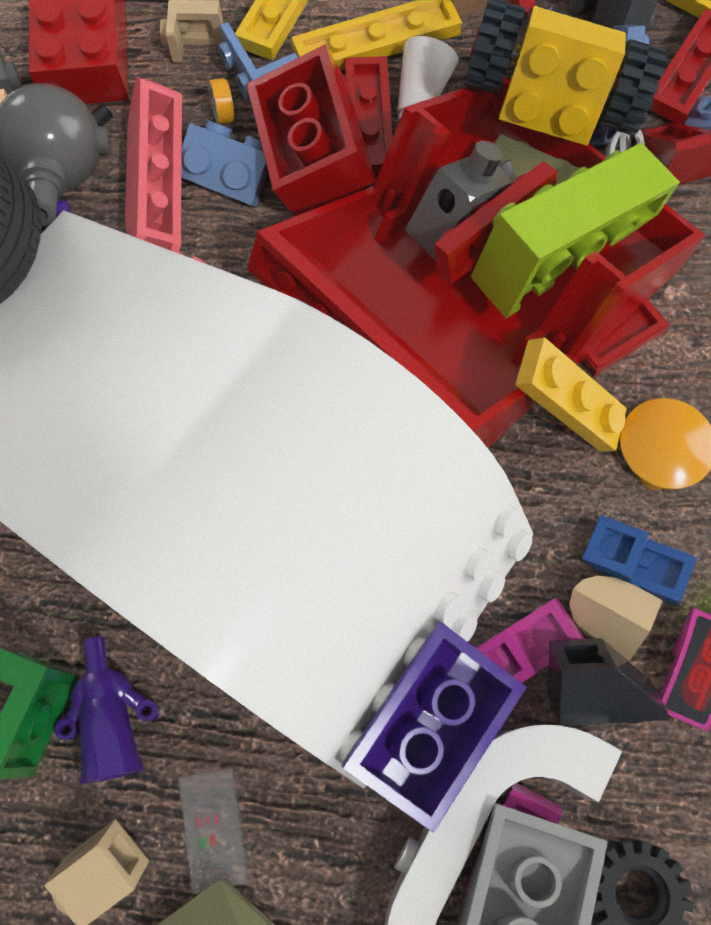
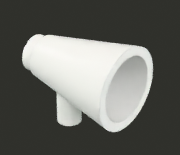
[397,36,459,124]

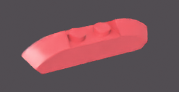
[125,76,182,252]

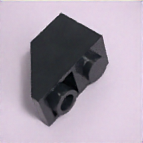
[547,638,668,727]

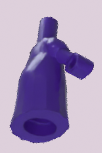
[54,637,161,785]

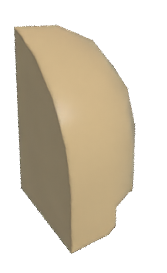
[569,575,663,661]

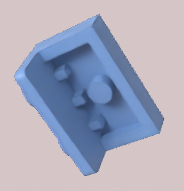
[181,120,269,207]

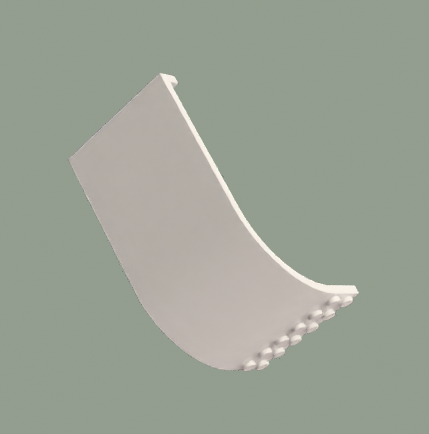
[0,210,534,789]

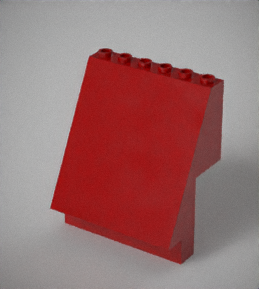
[247,78,706,448]

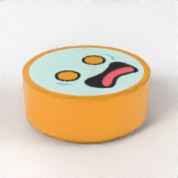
[208,78,235,125]

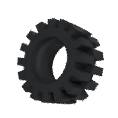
[592,838,694,925]

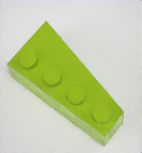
[471,142,680,318]

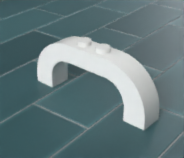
[384,725,622,925]

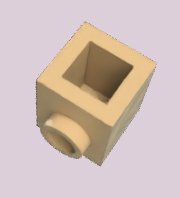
[44,819,149,925]

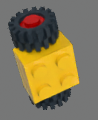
[464,0,667,146]

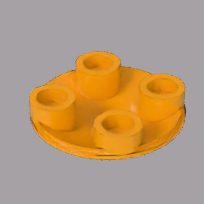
[619,398,711,491]

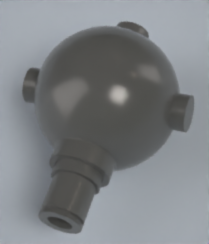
[0,83,111,226]

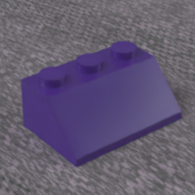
[341,621,527,833]

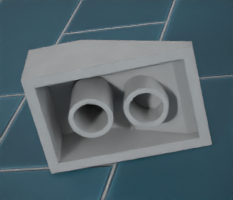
[456,804,608,925]

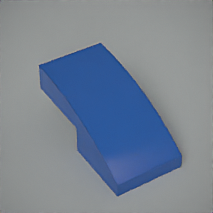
[582,515,698,607]

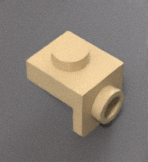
[160,0,223,63]

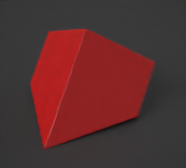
[634,122,711,184]

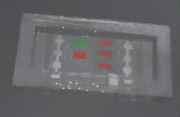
[179,768,249,894]

